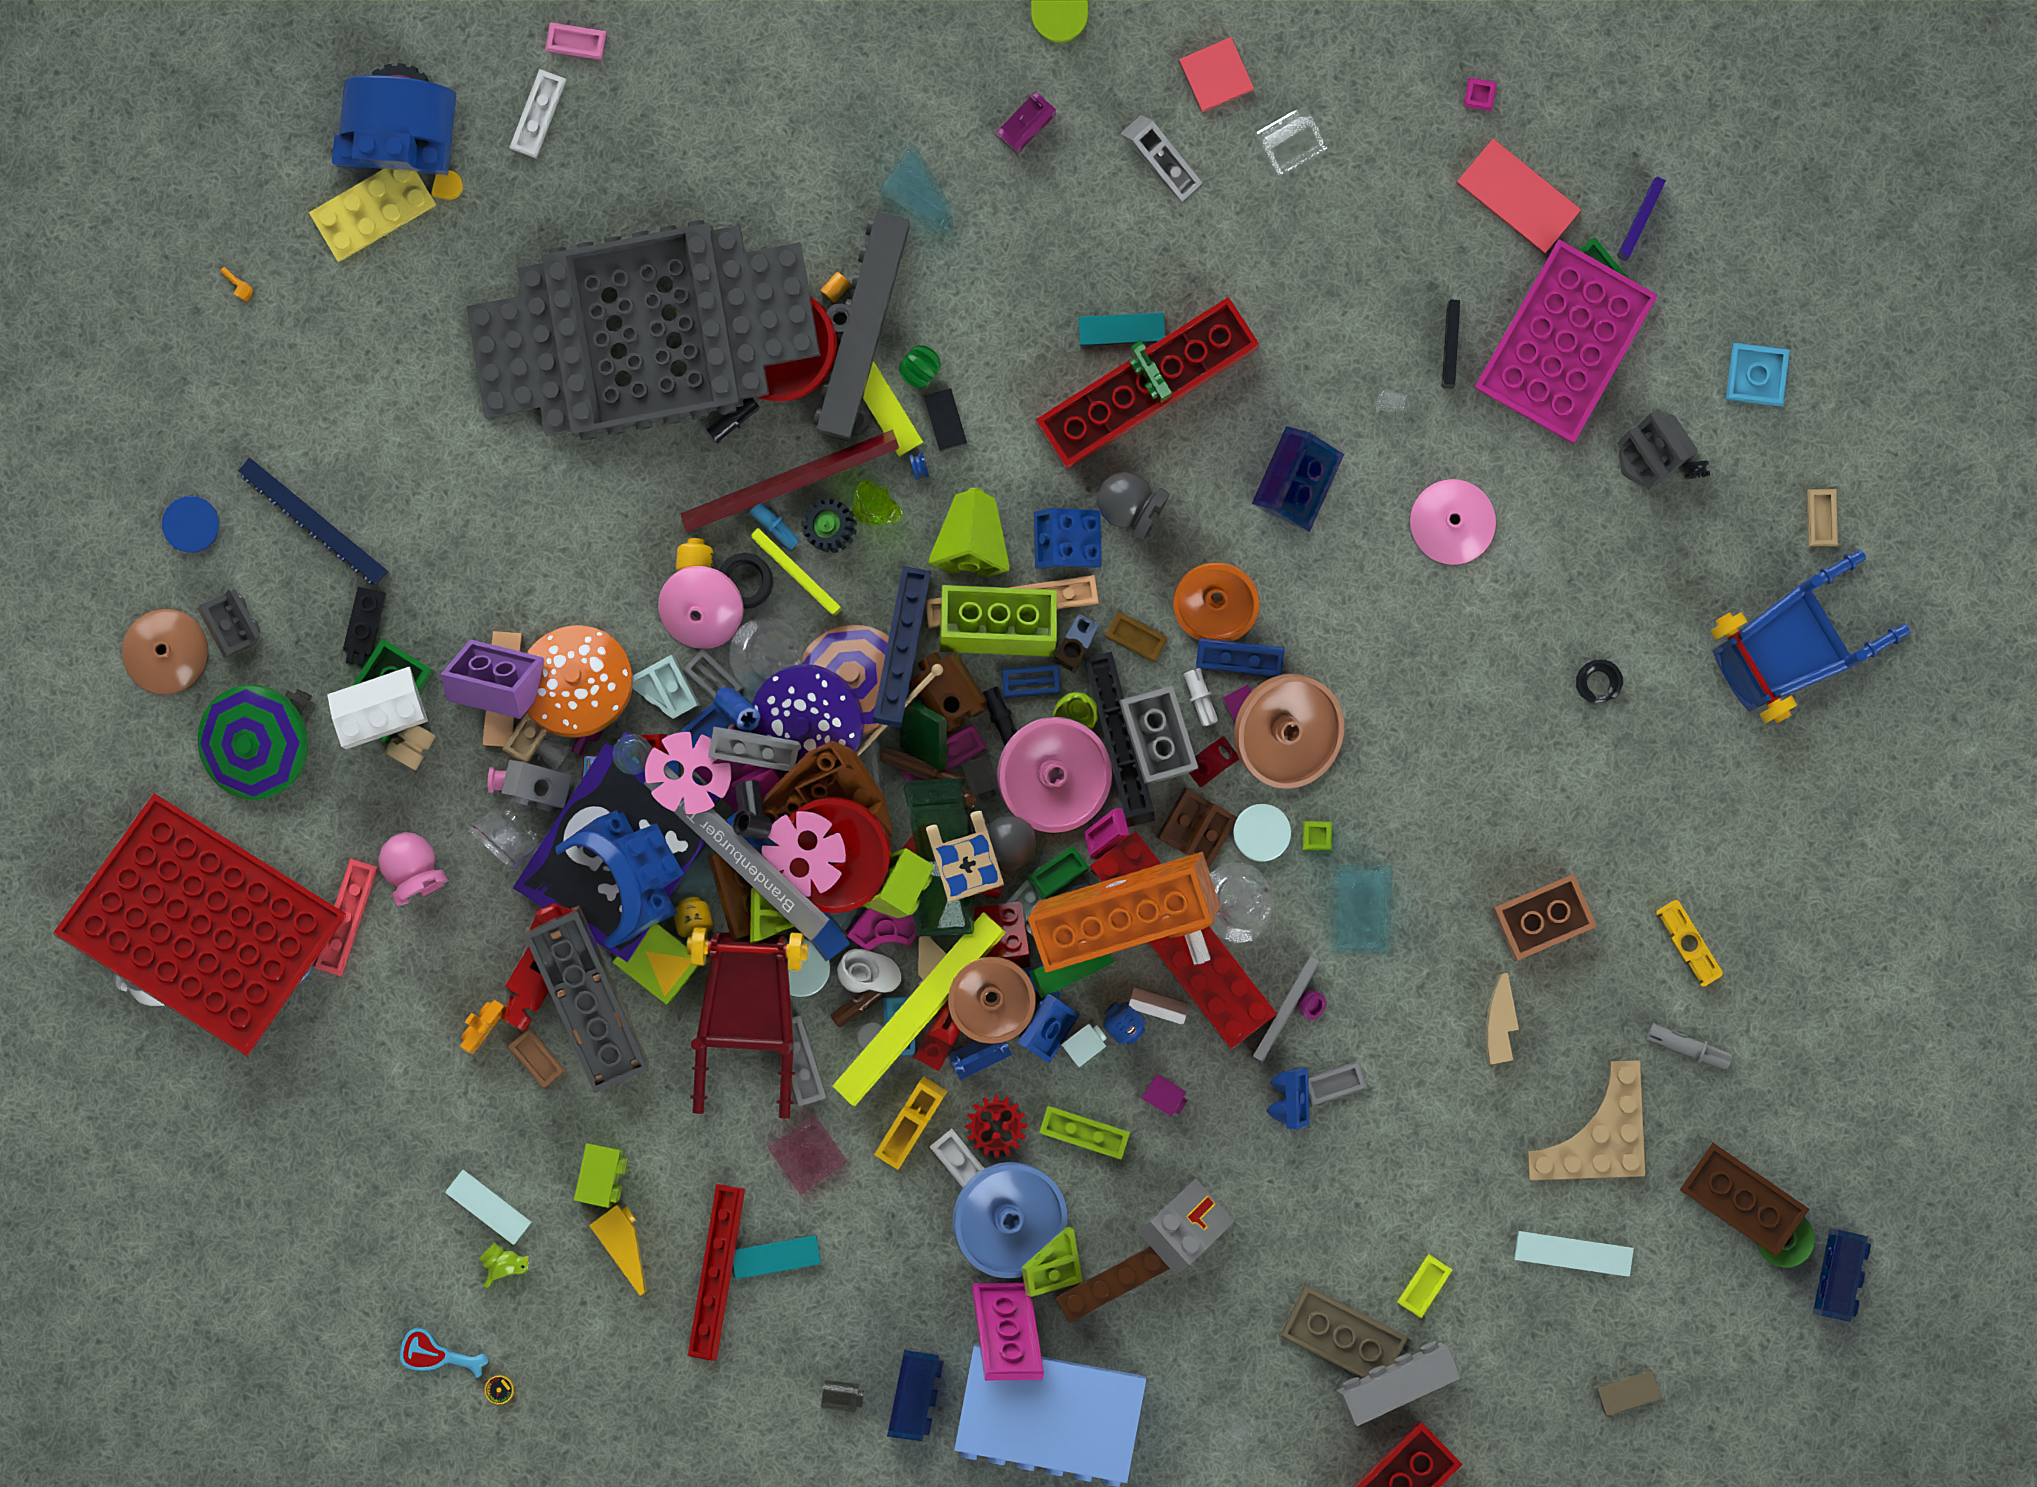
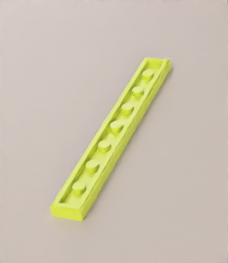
[832,912,1006,1106]

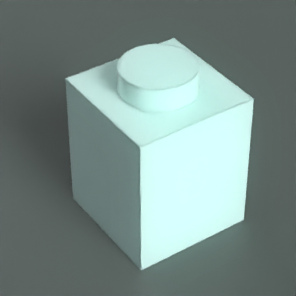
[1061,1024,1107,1068]

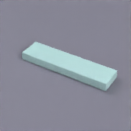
[1514,1231,1634,1277]

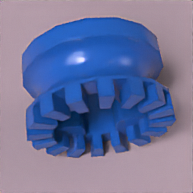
[909,452,929,480]

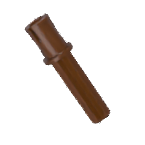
[880,746,964,793]

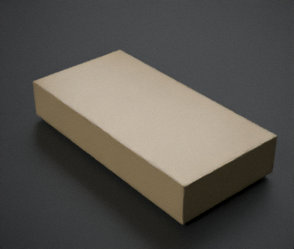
[1807,489,1838,547]

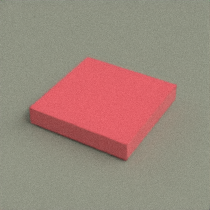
[1179,37,1254,112]

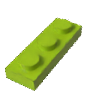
[1039,1106,1130,1160]

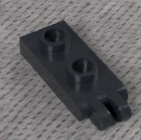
[343,587,387,667]

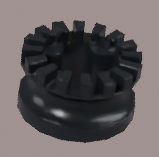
[1683,461,1710,479]

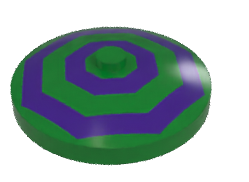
[198,684,308,800]

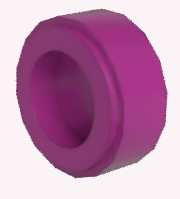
[1297,990,1326,1020]

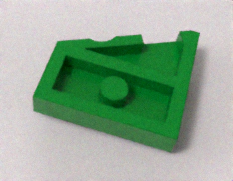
[1129,340,1171,403]

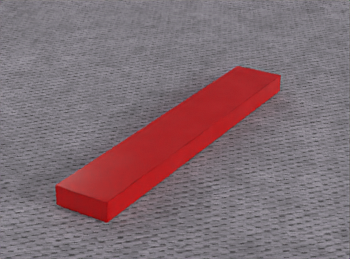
[687,1184,745,1361]

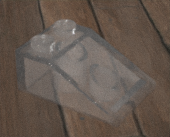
[467,808,540,873]

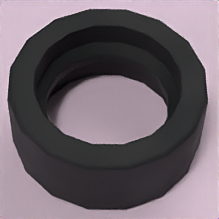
[719,552,774,609]

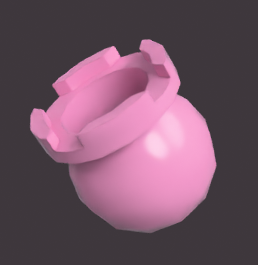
[378,832,449,906]

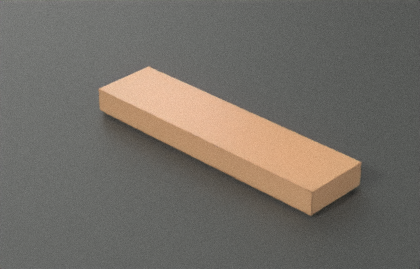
[483,631,522,747]

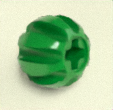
[898,345,941,388]

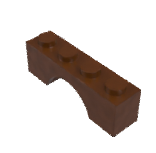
[1056,1246,1170,1323]

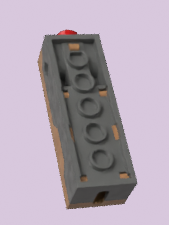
[524,903,649,1093]

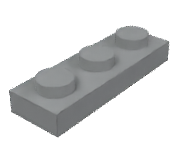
[708,727,799,771]
[792,1015,827,1107]

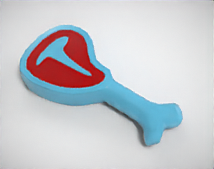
[400,1328,488,1378]

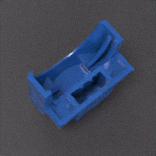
[555,810,683,948]

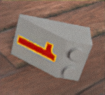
[1137,1178,1234,1275]

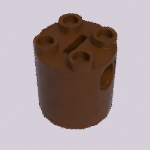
[910,652,988,733]

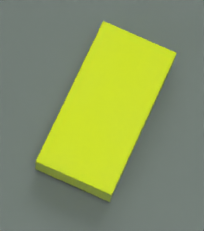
[1397,1254,1453,1318]

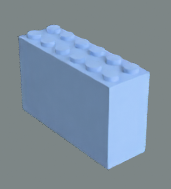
[954,1344,1146,1487]

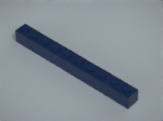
[238,457,388,585]

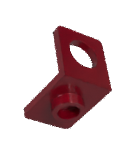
[1189,736,1239,787]

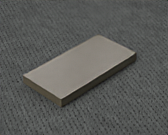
[1279,1284,1409,1378]

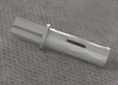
[1646,1023,1732,1069]

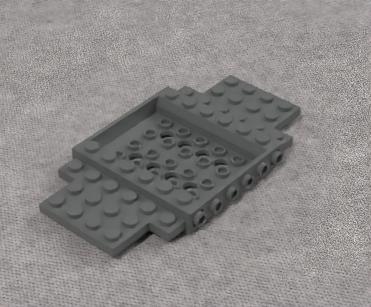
[466,220,820,440]

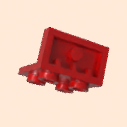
[965,901,1031,968]

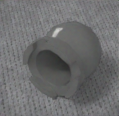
[1097,471,1170,542]
[973,815,1038,872]

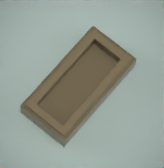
[1597,1370,1661,1416]

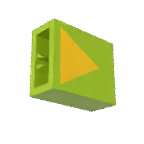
[613,923,700,1006]

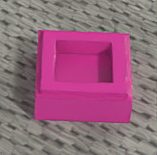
[1463,77,1497,111]

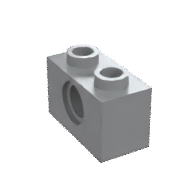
[501,760,572,812]

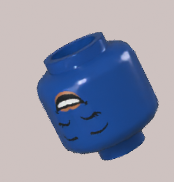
[1103,1002,1145,1045]

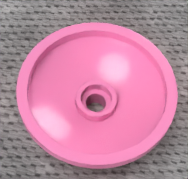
[1410,479,1496,565]
[658,566,744,649]

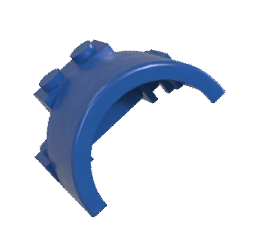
[332,75,456,175]

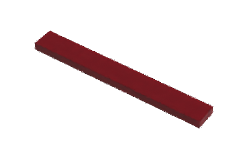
[681,430,900,532]

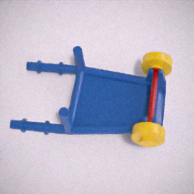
[1710,550,1910,724]

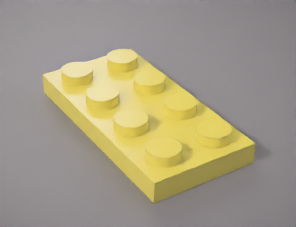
[309,169,436,262]

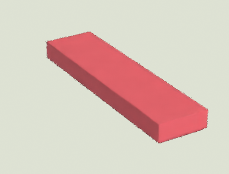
[314,858,378,977]

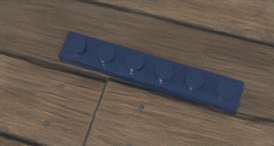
[872,566,931,728]

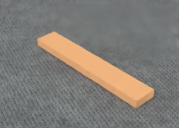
[925,575,1099,629]

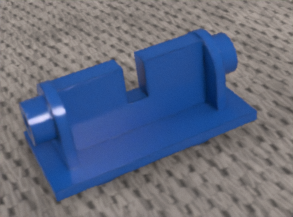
[948,1041,1012,1080]

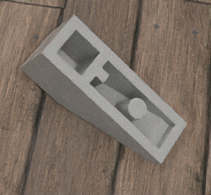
[1121,115,1202,202]

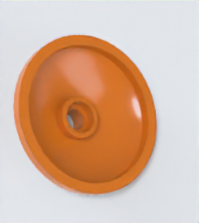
[1173,563,1260,641]

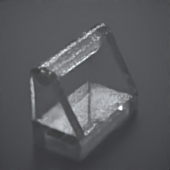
[1253,107,1328,179]

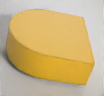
[431,170,463,200]

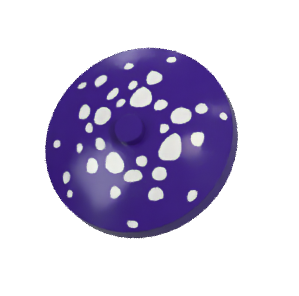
[751,664,864,774]

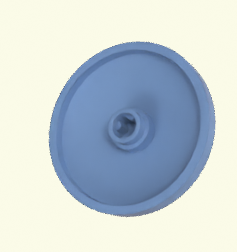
[952,1162,1067,1278]

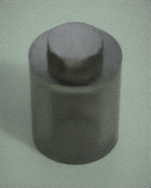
[821,1379,864,1413]

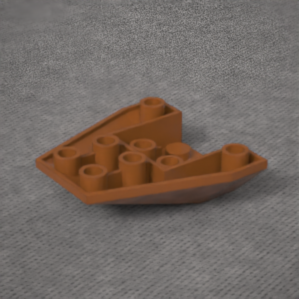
[762,741,893,837]

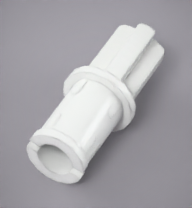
[1183,668,1218,726]

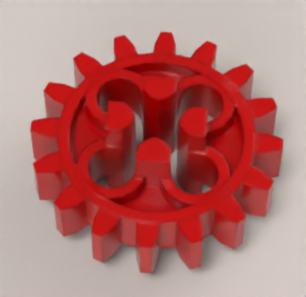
[965,1095,1028,1158]

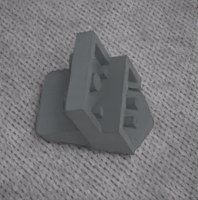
[1617,409,1698,490]

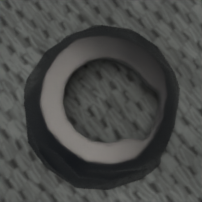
[1576,660,1623,703]

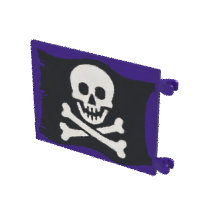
[513,732,721,963]

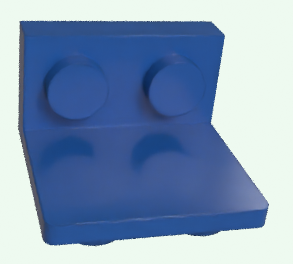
[1034,508,1102,569]

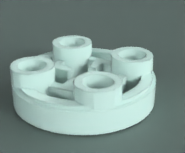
[1233,804,1291,862]
[788,939,830,997]

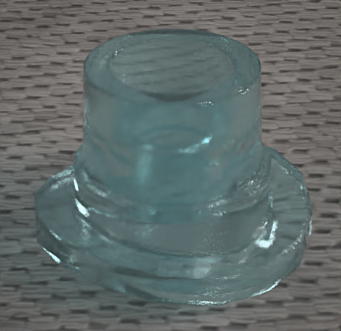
[612,734,652,775]

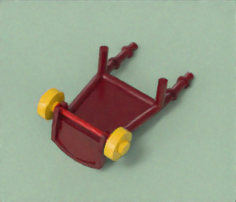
[687,927,809,1119]

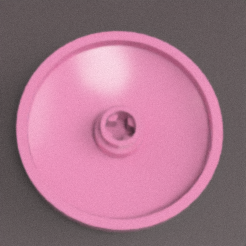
[997,717,1112,833]

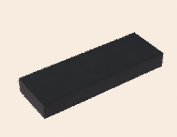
[1442,299,1460,389]

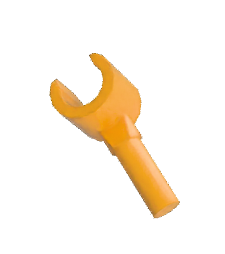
[220,267,253,302]

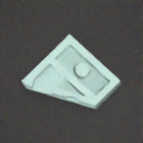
[633,655,700,719]

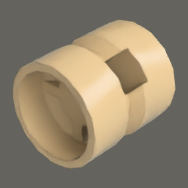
[384,725,436,771]

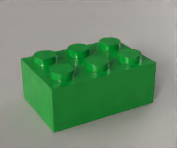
[352,638,435,744]

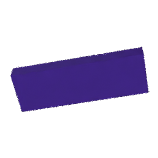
[1617,176,1666,261]

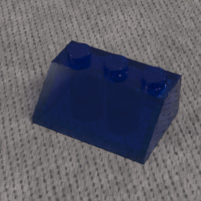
[1252,426,1344,532]
[1812,1229,1871,1322]
[887,1347,944,1441]

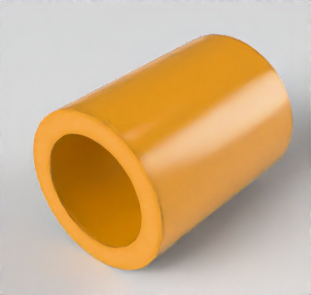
[820,272,851,304]

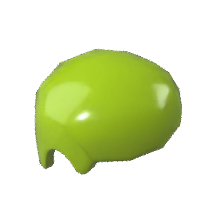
[1052,692,1099,730]

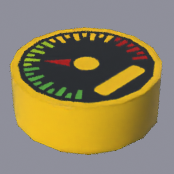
[485,1375,514,1405]

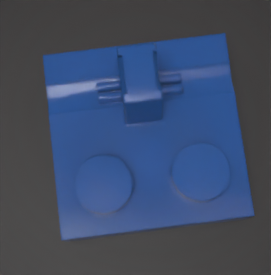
[1018,994,1080,1063]

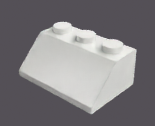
[327,667,428,749]

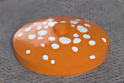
[526,625,633,737]

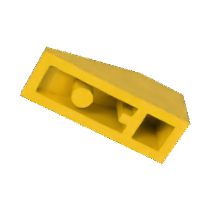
[589,1204,647,1296]

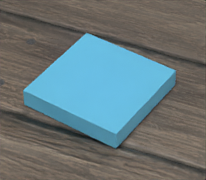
[1725,342,1790,407]

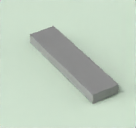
[1252,956,1320,1062]

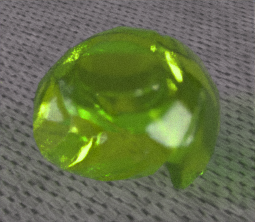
[852,480,902,526]

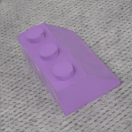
[441,639,544,719]

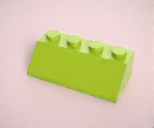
[939,585,1057,657]

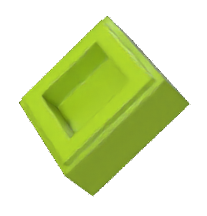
[1302,821,1332,851]

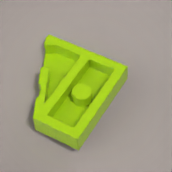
[750,887,794,943]
[1021,1227,1083,1297]

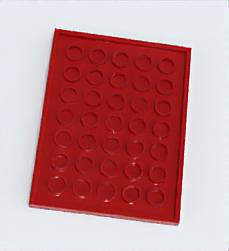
[53,793,346,1057]

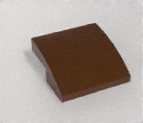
[1156,788,1238,867]

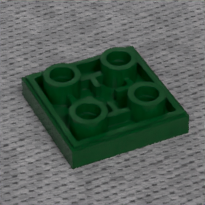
[900,696,948,771]

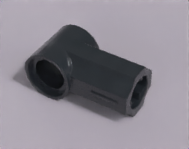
[733,780,772,841]

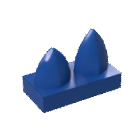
[1266,1067,1310,1129]

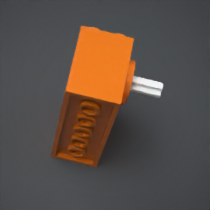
[1027,851,1220,972]

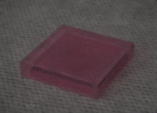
[768,1115,848,1195]

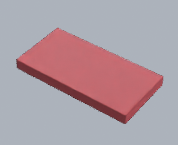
[1457,139,1581,255]

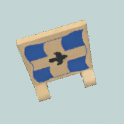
[926,811,1004,902]

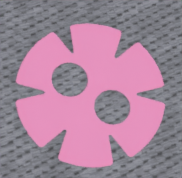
[645,732,731,814]
[762,811,846,897]

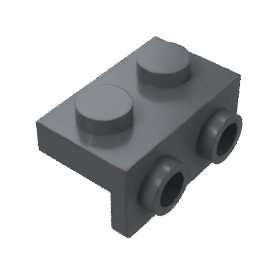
[197,587,260,659]

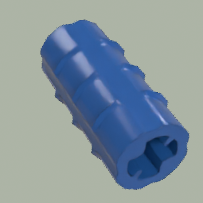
[714,687,760,732]

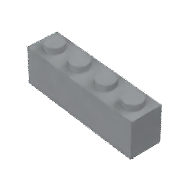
[1336,1341,1461,1427]

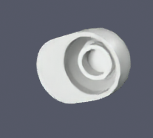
[837,949,901,993]

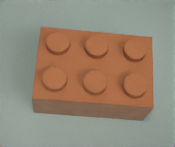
[1491,874,1597,962]

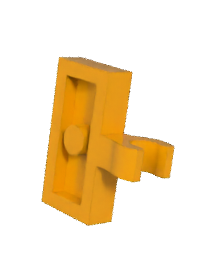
[460,999,506,1054]

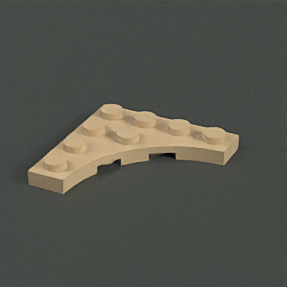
[1528,1060,1645,1180]

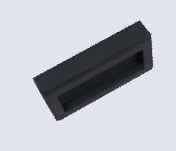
[924,388,967,451]

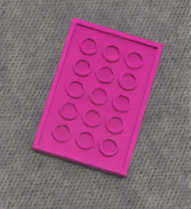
[1474,240,1658,444]

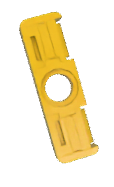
[1655,900,1723,987]

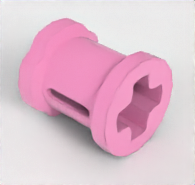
[488,767,506,793]

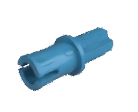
[749,503,799,551]

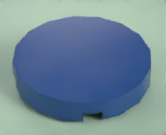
[162,496,220,553]

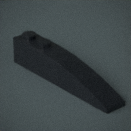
[1084,651,1155,827]

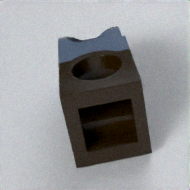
[1052,614,1099,673]

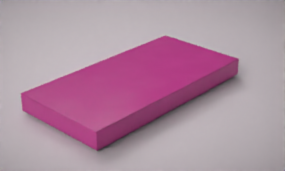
[971,1283,1044,1381]

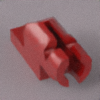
[501,946,549,1032]
[914,1000,960,1071]

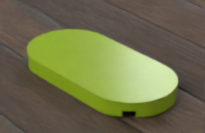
[1031,0,1088,43]

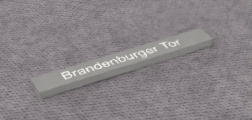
[644,764,830,941]

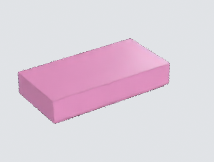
[545,22,606,60]

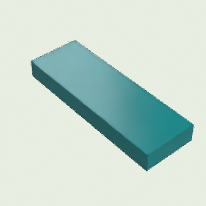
[1078,312,1165,346]
[733,1235,821,1279]

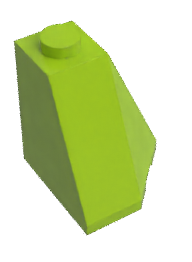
[928,488,1010,577]

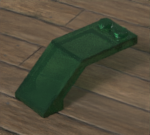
[903,778,975,937]

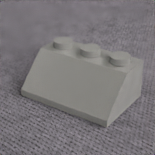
[1119,686,1198,783]

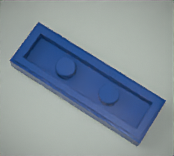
[1196,638,1285,677]

